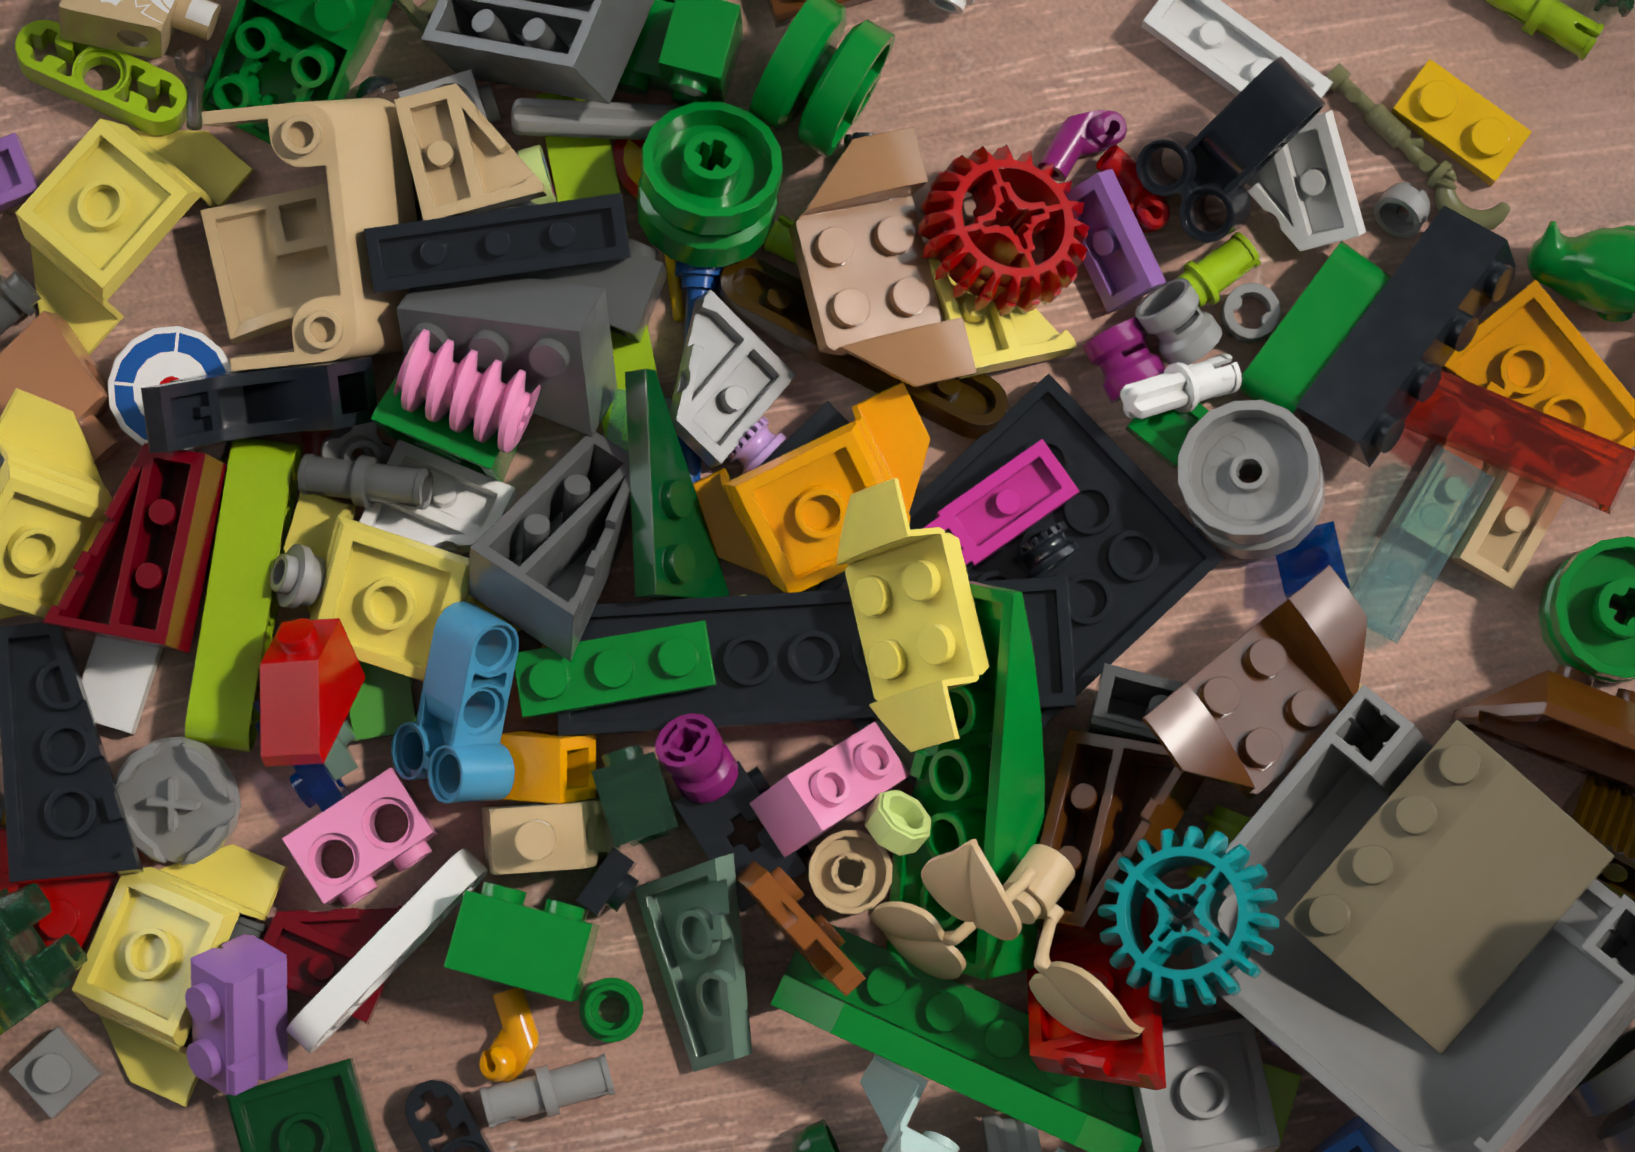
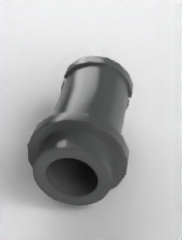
[0,271,41,336]

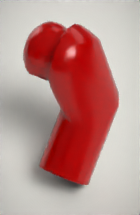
[1096,145,1170,233]

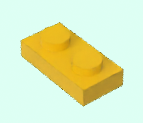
[1391,59,1532,186]

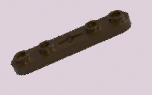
[715,258,1008,439]

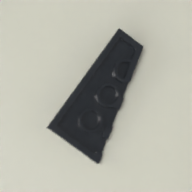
[0,622,144,885]

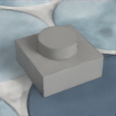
[9,1026,104,1119]

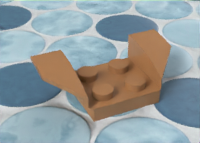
[788,127,977,387]

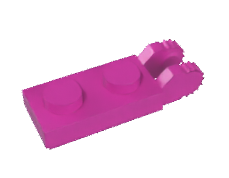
[922,439,1080,567]

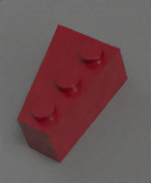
[43,443,228,653]

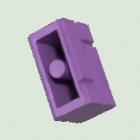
[185,934,288,1096]

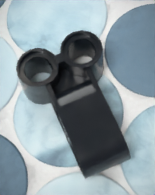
[1136,56,1326,243]

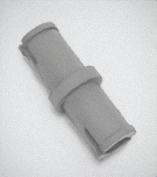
[480,1053,615,1129]

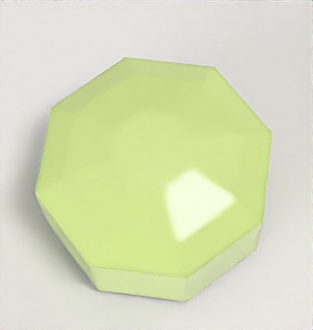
[865,790,931,856]

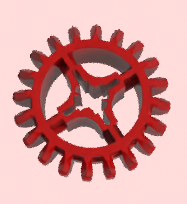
[917,144,1090,316]

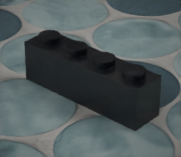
[1296,205,1516,468]

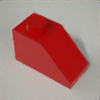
[260,618,366,767]

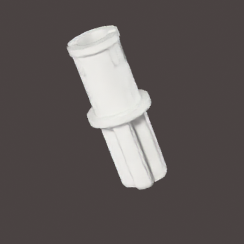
[1120,353,1242,419]

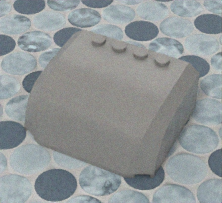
[1176,685,1635,1152]

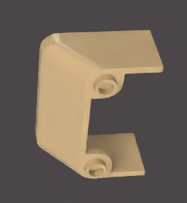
[201,98,419,371]

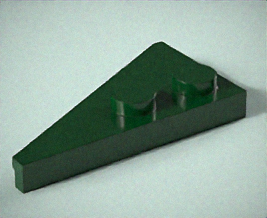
[625,369,729,600]

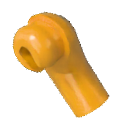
[479,987,539,1082]

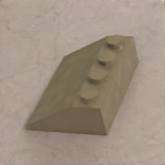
[1284,720,1615,1055]

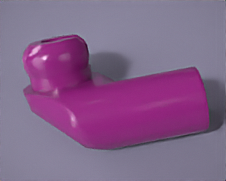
[1038,110,1127,182]

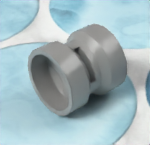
[1135,278,1222,365]

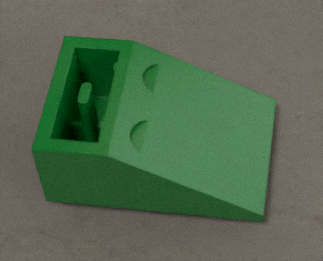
[197,0,394,144]

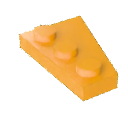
[1444,280,1635,468]

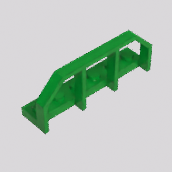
[771,915,1143,1152]

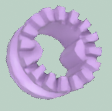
[726,416,787,475]

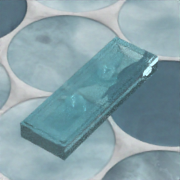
[1350,445,1496,644]

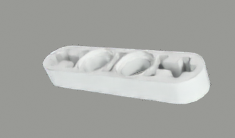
[286,848,488,1054]

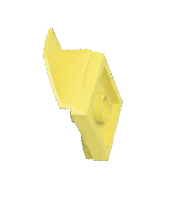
[15,118,254,355]
[0,388,112,620]
[836,478,989,752]
[283,491,522,682]
[72,844,288,1107]

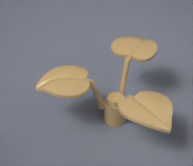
[870,839,1145,1041]

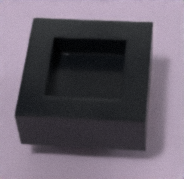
[576,847,639,916]

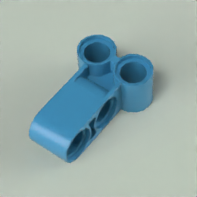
[391,601,519,804]

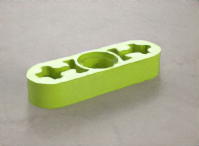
[15,20,189,136]

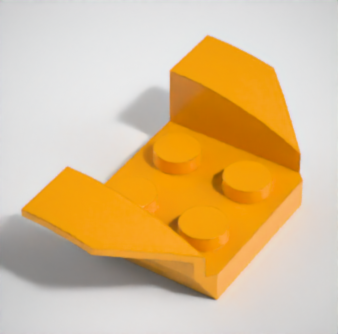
[693,382,930,593]

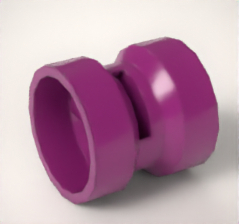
[1082,317,1165,403]
[655,713,738,804]

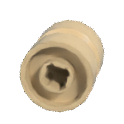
[809,830,893,915]

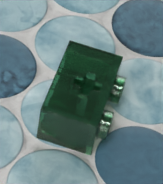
[592,744,683,850]

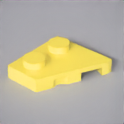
[928,259,1077,379]

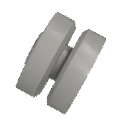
[1178,400,1325,559]

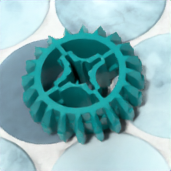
[1098,826,1279,1008]

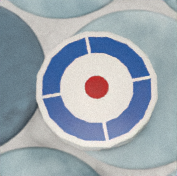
[108,326,232,452]

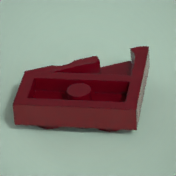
[263,906,403,1025]

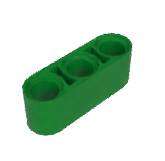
[1239,241,1391,414]

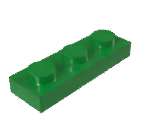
[515,620,717,719]

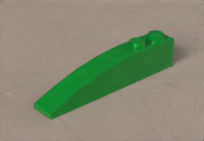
[887,581,1045,980]

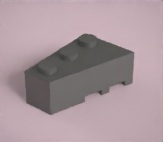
[421,0,654,104]
[397,275,618,437]
[468,432,632,662]

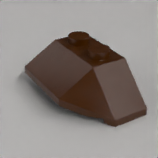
[1450,665,1635,794]

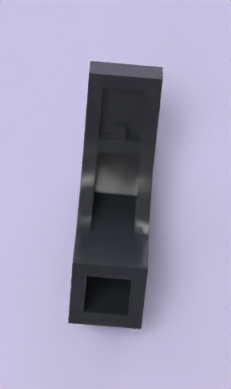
[141,357,377,453]

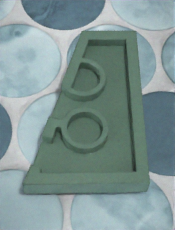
[634,853,752,1072]

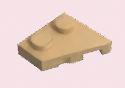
[394,83,547,220]

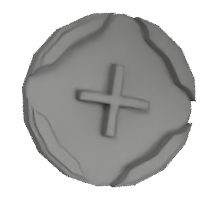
[115,736,241,865]

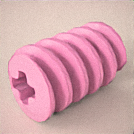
[394,329,541,453]

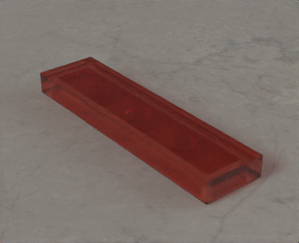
[1404,370,1635,514]

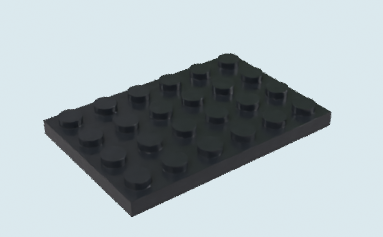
[814,373,1224,789]

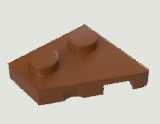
[736,860,866,996]

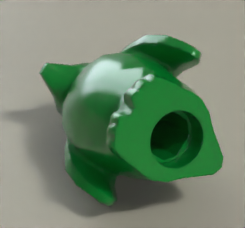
[1527,221,1635,322]

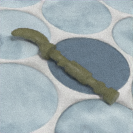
[1326,63,1510,231]

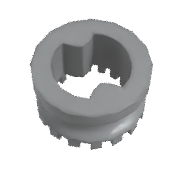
[1220,283,1281,344]

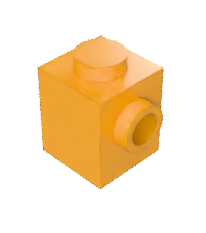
[500,730,596,804]

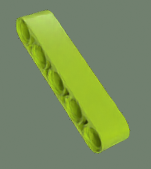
[185,437,302,752]

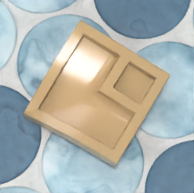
[200,184,340,345]

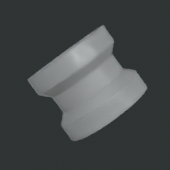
[982,1114,1041,1152]

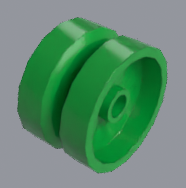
[749,0,895,158]
[637,102,783,267]
[1538,536,1635,685]

